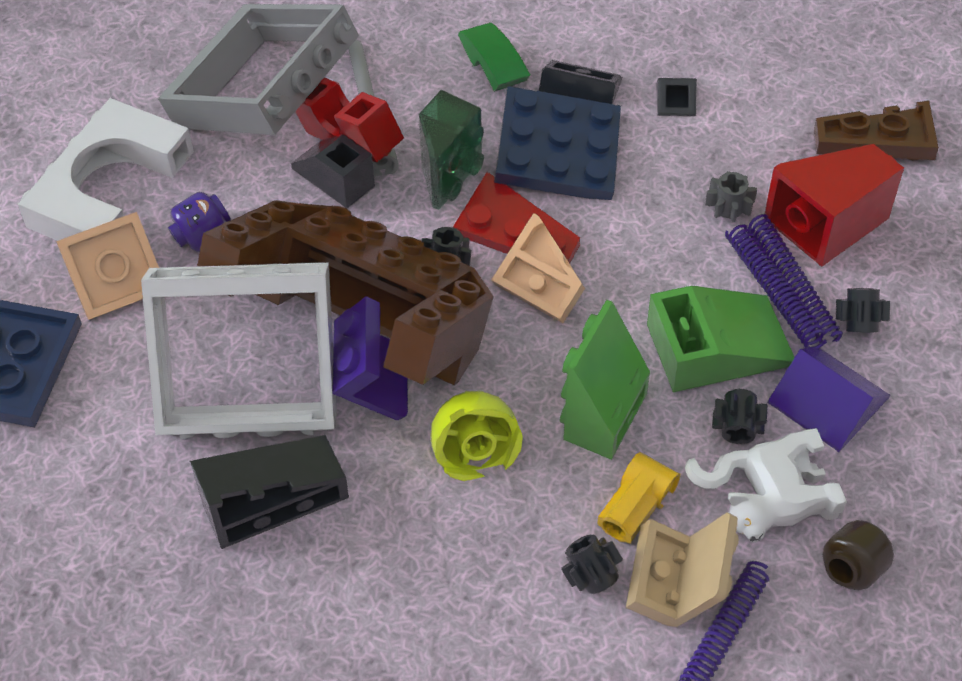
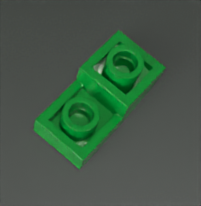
[458,22,530,92]

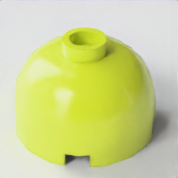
[430,391,523,481]

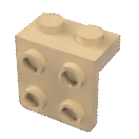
[625,513,739,627]

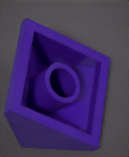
[767,348,890,452]

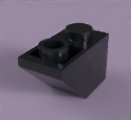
[291,134,375,208]

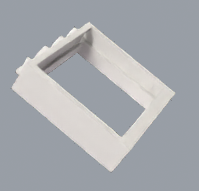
[141,263,337,439]

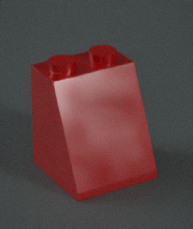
[764,144,904,267]

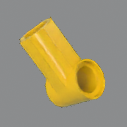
[597,452,680,544]

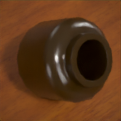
[822,520,894,590]

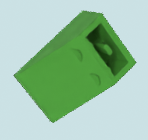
[647,285,795,392]
[560,299,650,460]

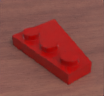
[453,172,581,264]

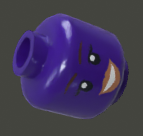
[168,192,231,252]

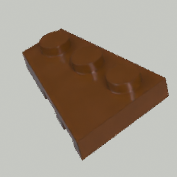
[814,100,939,160]

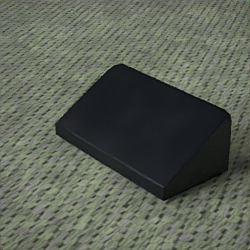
[539,60,623,104]

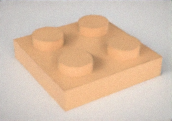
[56,212,159,320]

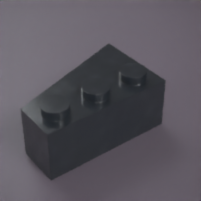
[190,435,349,549]

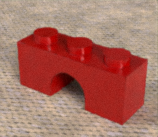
[295,77,404,163]

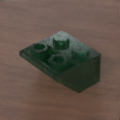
[419,90,484,210]

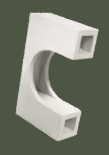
[18,98,194,241]

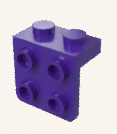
[332,297,408,420]

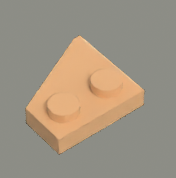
[491,213,585,323]

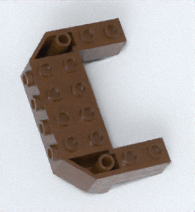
[197,200,494,386]

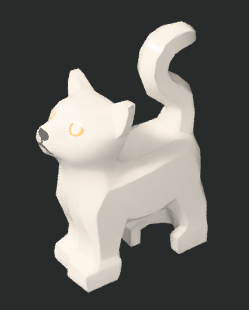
[685,428,847,542]

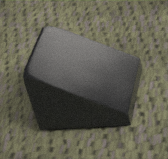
[656,78,696,116]

